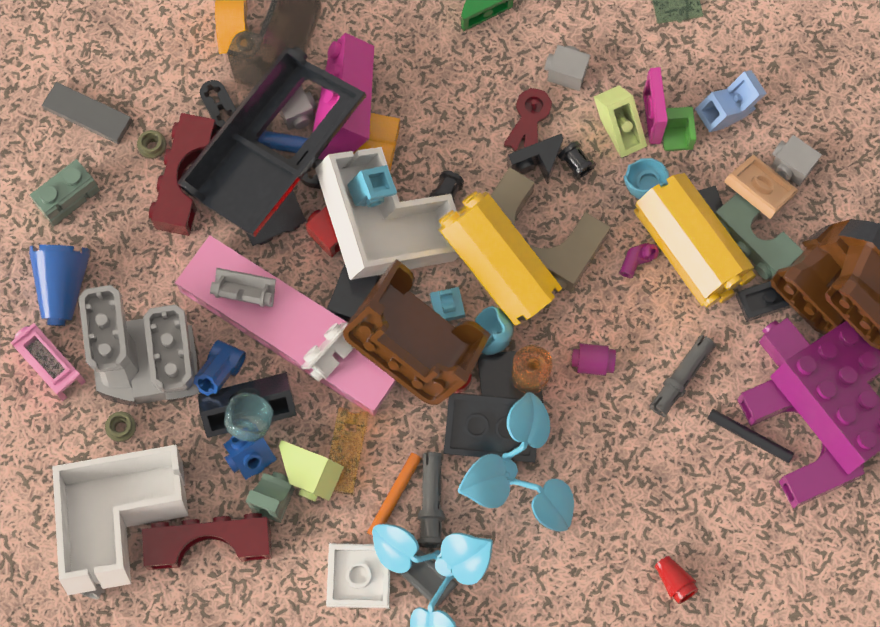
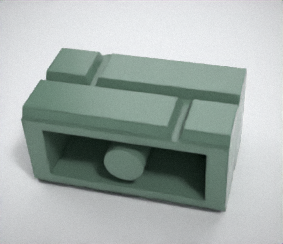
[29,159,100,226]

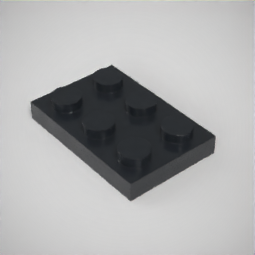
[443,392,537,463]

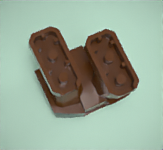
[771,219,880,350]

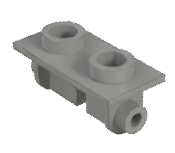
[210,268,276,307]

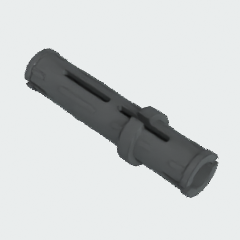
[650,335,716,417]

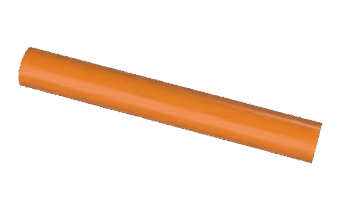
[367,453,422,537]

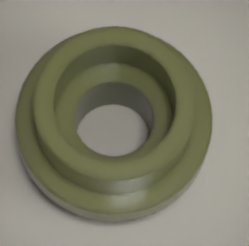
[137,130,167,159]
[105,411,136,442]

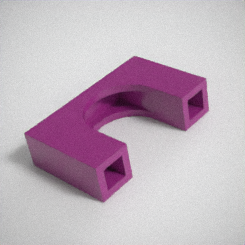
[737,380,865,509]

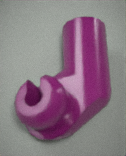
[619,243,659,279]

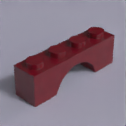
[149,113,219,236]
[142,513,272,570]

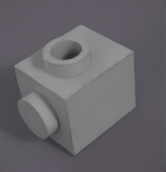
[544,45,591,91]
[279,86,317,130]
[771,135,822,186]

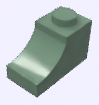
[246,472,295,523]

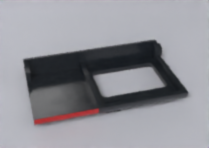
[177,46,366,237]

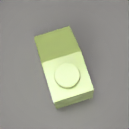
[594,85,647,158]
[279,440,344,502]

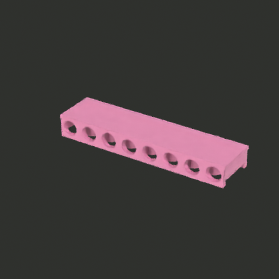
[175,235,397,416]

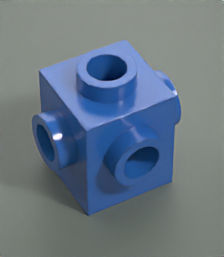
[223,425,277,480]

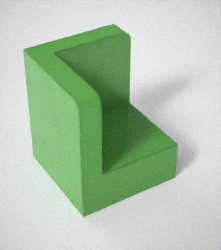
[663,107,696,151]

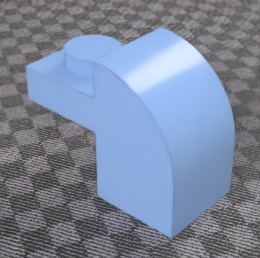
[695,70,767,132]

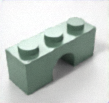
[715,193,804,280]

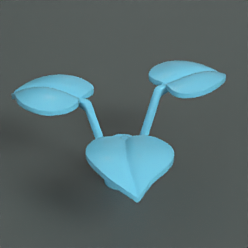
[458,392,574,532]
[372,524,493,627]

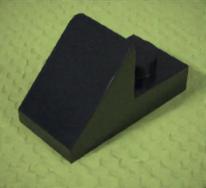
[507,134,564,184]

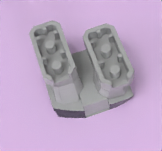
[79,285,200,407]

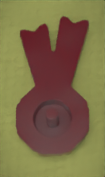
[504,88,552,152]

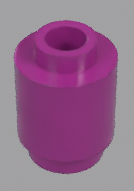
[571,343,616,376]

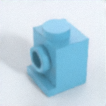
[347,165,397,207]

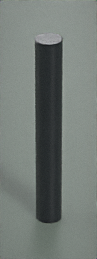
[707,409,794,463]

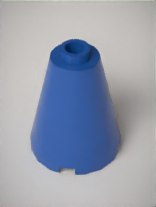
[29,245,90,326]

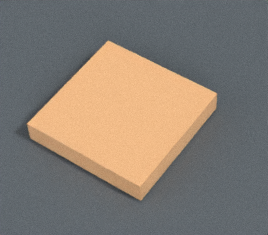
[724,155,798,219]

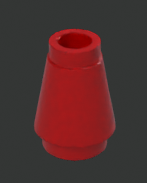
[655,556,699,604]

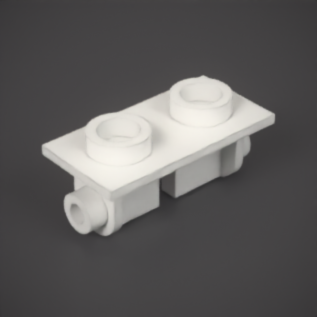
[301,322,354,382]

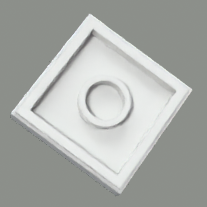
[326,543,391,609]

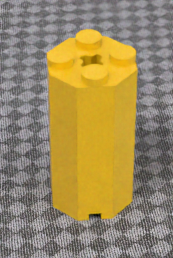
[634,173,756,308]
[438,191,562,326]

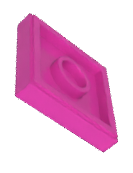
[643,67,668,145]

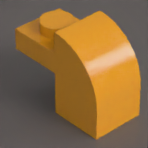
[215,0,249,54]

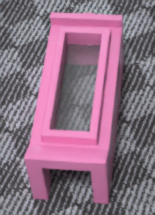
[11,323,86,401]

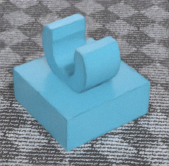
[430,287,465,321]

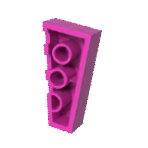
[312,33,374,160]

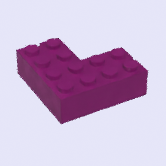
[770,321,880,475]

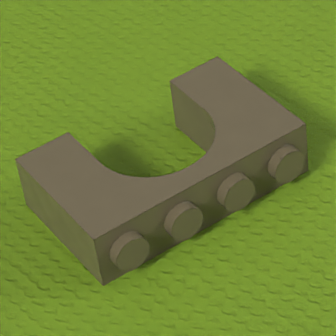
[491,167,611,293]

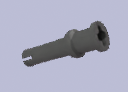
[417,452,445,548]

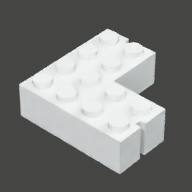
[315,147,459,280]
[52,445,188,595]

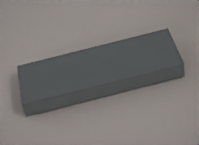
[42,82,133,145]

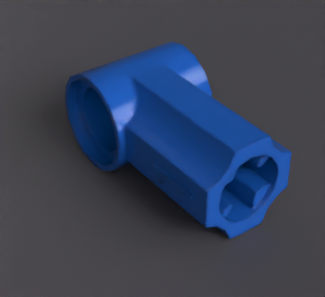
[194,340,246,396]

